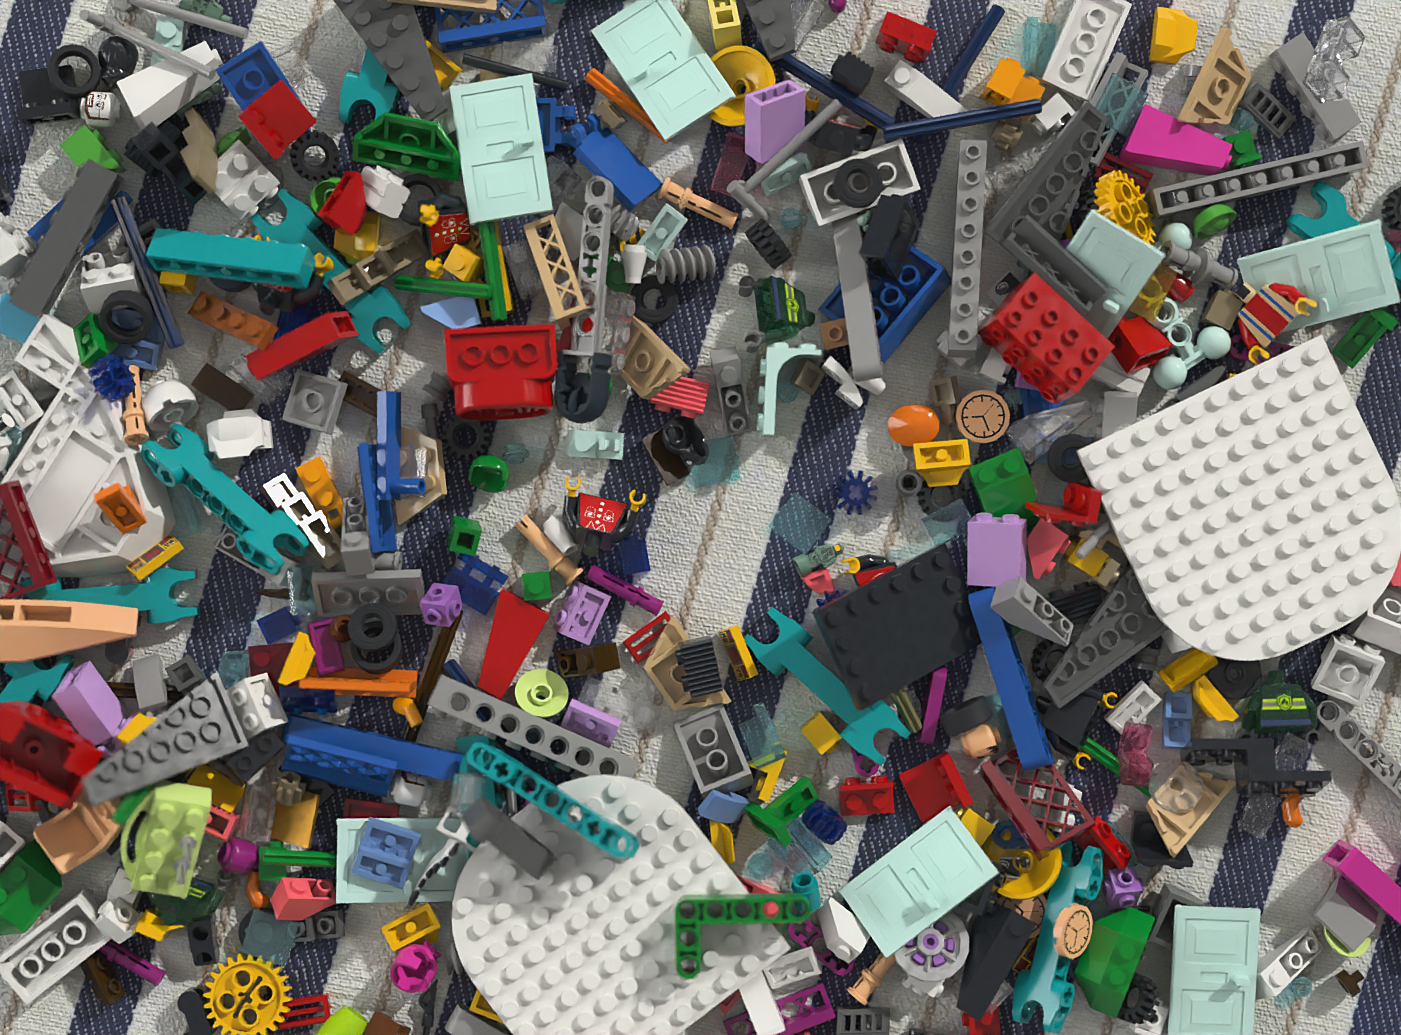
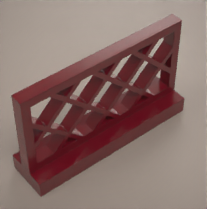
[0,480,58,600]
[980,749,1095,861]

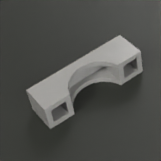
[1269,32,1362,144]

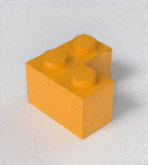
[980,58,1045,122]

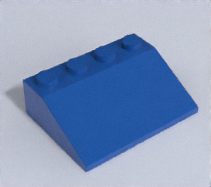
[818,246,951,363]

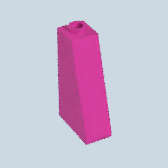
[1118,104,1232,176]
[1322,839,1401,925]

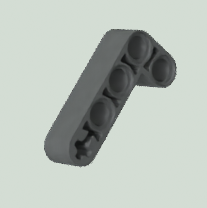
[461,796,557,880]

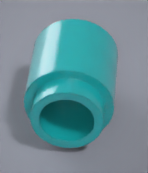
[791,872,821,912]

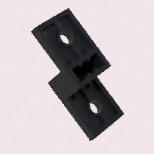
[1180,738,1332,798]

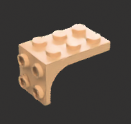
[33,789,132,874]

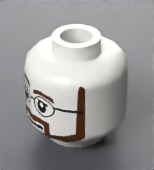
[80,92,122,128]
[390,770,432,807]

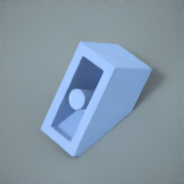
[421,296,483,329]

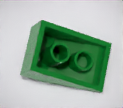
[965,447,1041,530]

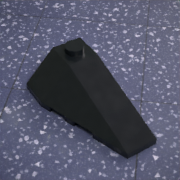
[956,904,1036,1022]

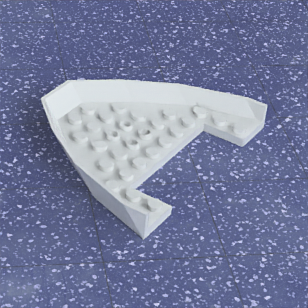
[0,314,176,577]

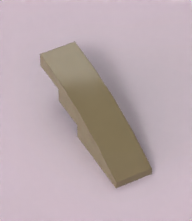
[180,106,218,195]
[326,229,429,306]
[260,473,343,569]

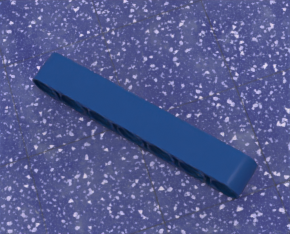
[968,587,1053,771]
[281,714,463,781]

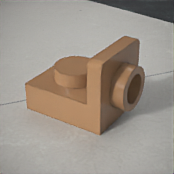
[819,318,849,352]

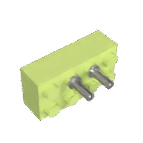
[121,781,211,898]

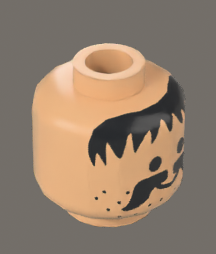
[961,721,1003,760]

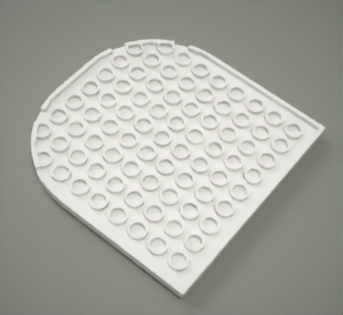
[1076,335,1401,660]
[452,774,790,1035]

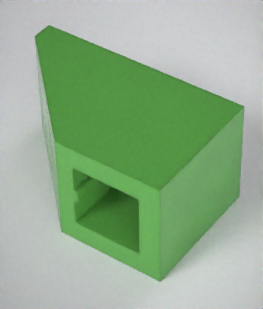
[60,125,126,174]

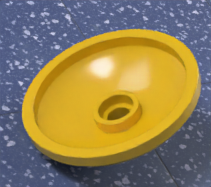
[708,45,775,127]
[982,821,1062,900]

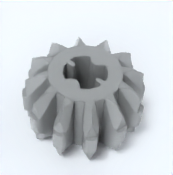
[593,200,640,241]

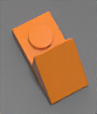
[94,482,147,534]

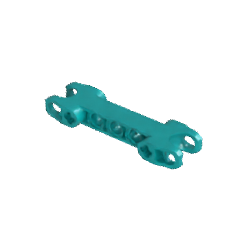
[339,47,401,124]
[251,188,413,355]
[140,423,309,575]
[7,568,200,624]
[744,607,911,766]
[0,654,76,704]
[466,742,641,858]
[1012,841,1103,1034]

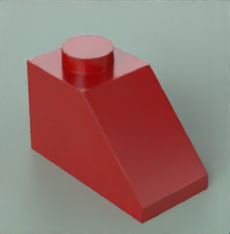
[317,171,367,236]

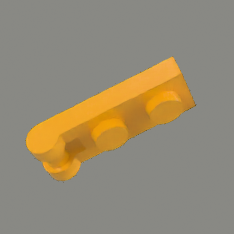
[295,456,343,532]

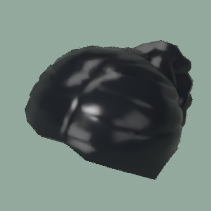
[97,36,139,89]
[661,416,709,466]

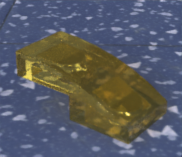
[1128,263,1178,322]

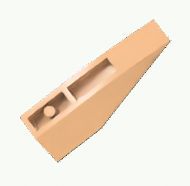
[0,600,139,663]

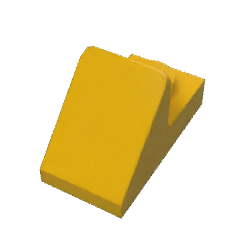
[747,747,787,802]

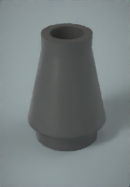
[895,469,922,496]

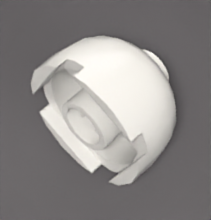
[142,380,199,432]

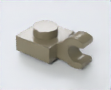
[929,376,961,425]

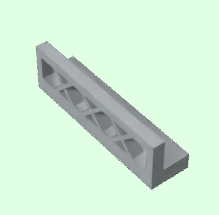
[1090,52,1148,167]

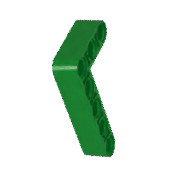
[675,893,811,980]

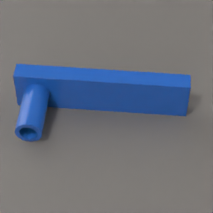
[377,391,426,500]

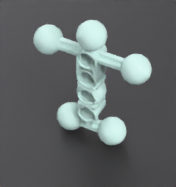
[1134,222,1231,390]

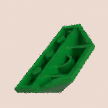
[352,112,461,181]
[0,838,62,936]
[1074,907,1156,1019]

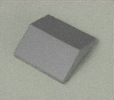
[1312,876,1378,952]

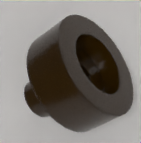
[1335,969,1364,998]

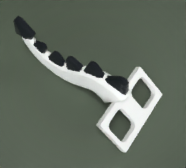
[408,806,481,906]

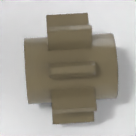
[990,119,1023,152]
[270,771,306,806]

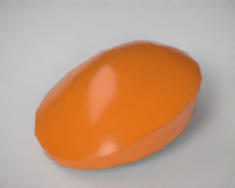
[887,404,939,446]

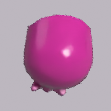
[390,940,441,993]

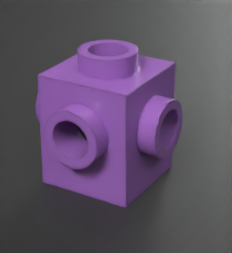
[420,583,463,627]
[1102,867,1144,910]

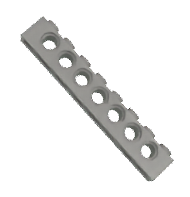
[947,139,987,359]
[1146,141,1369,220]
[427,675,640,778]

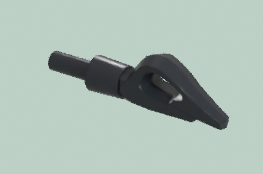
[418,979,439,1035]

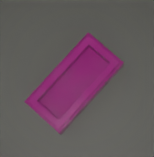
[307,617,346,677]

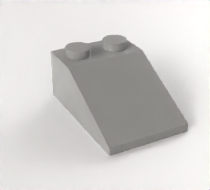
[673,704,754,801]

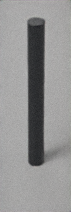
[462,53,569,91]

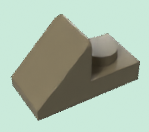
[1088,558,1125,593]

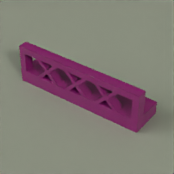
[723,982,836,1035]

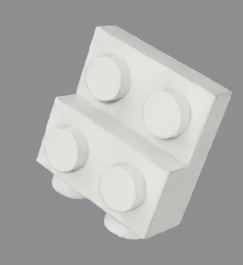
[214,139,280,220]
[1310,634,1385,707]

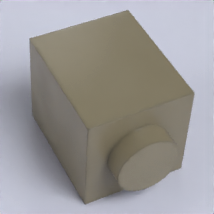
[1199,289,1243,331]

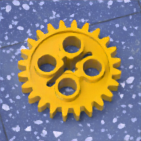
[1094,170,1156,245]
[203,953,293,1035]

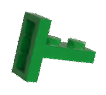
[1331,307,1398,369]
[744,776,819,848]

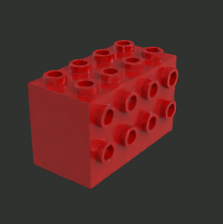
[977,273,1115,405]

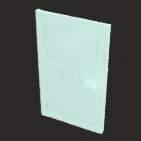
[591,0,736,142]
[449,73,553,225]
[1066,210,1165,339]
[1237,220,1401,333]
[839,805,999,958]
[336,818,469,903]
[1168,905,1261,1035]

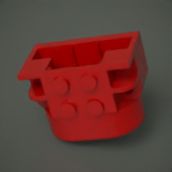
[444,324,557,421]
[0,701,103,811]

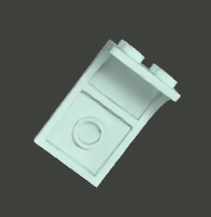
[757,343,821,437]

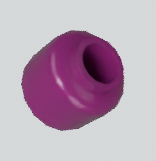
[217,838,259,876]

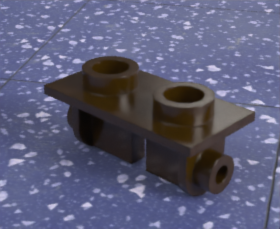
[79,951,126,1007]

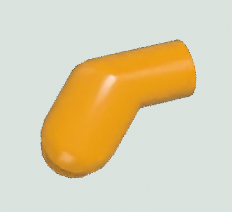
[392,696,423,728]

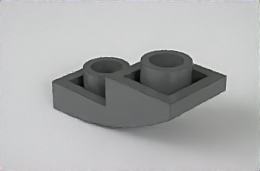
[285,909,345,942]

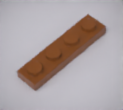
[187,291,278,351]

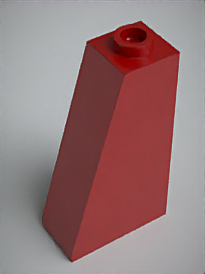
[245,311,359,380]
[478,588,551,700]

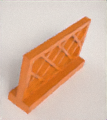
[300,666,418,698]

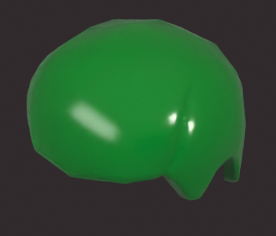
[468,455,510,493]

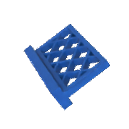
[434,0,548,53]
[357,442,398,552]
[281,735,397,798]

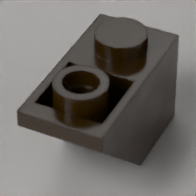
[557,642,620,678]

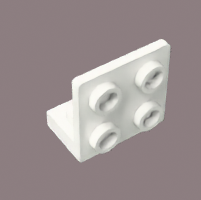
[226,673,289,741]

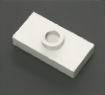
[1104,680,1162,737]
[763,946,822,990]

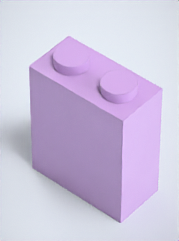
[745,80,805,164]
[967,513,1027,587]
[52,660,126,746]

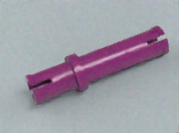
[586,564,665,617]
[97,939,166,987]

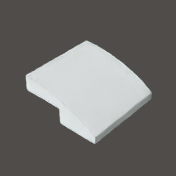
[821,356,863,410]
[0,370,45,441]

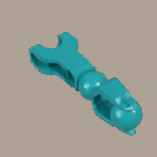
[1286,181,1401,292]

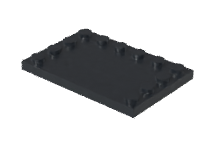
[812,542,982,711]

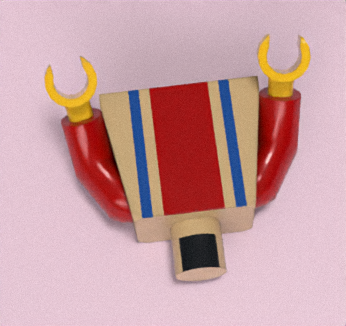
[1234,282,1317,365]

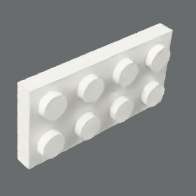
[1040,0,1132,102]

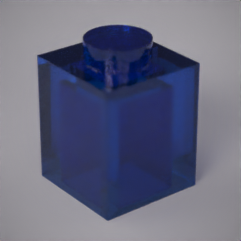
[618,534,651,575]
[256,606,302,645]

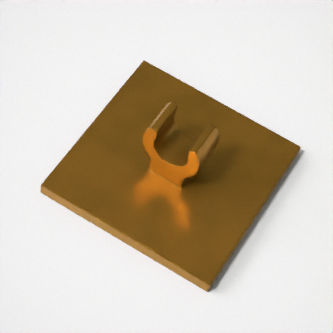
[265,791,320,849]

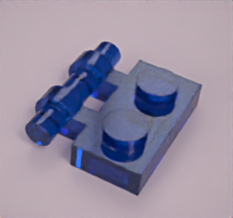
[442,553,509,616]
[279,686,338,715]

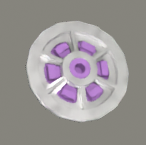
[894,910,969,982]

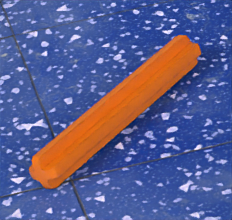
[585,68,672,143]

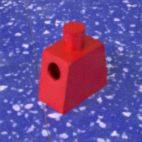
[1108,316,1173,374]

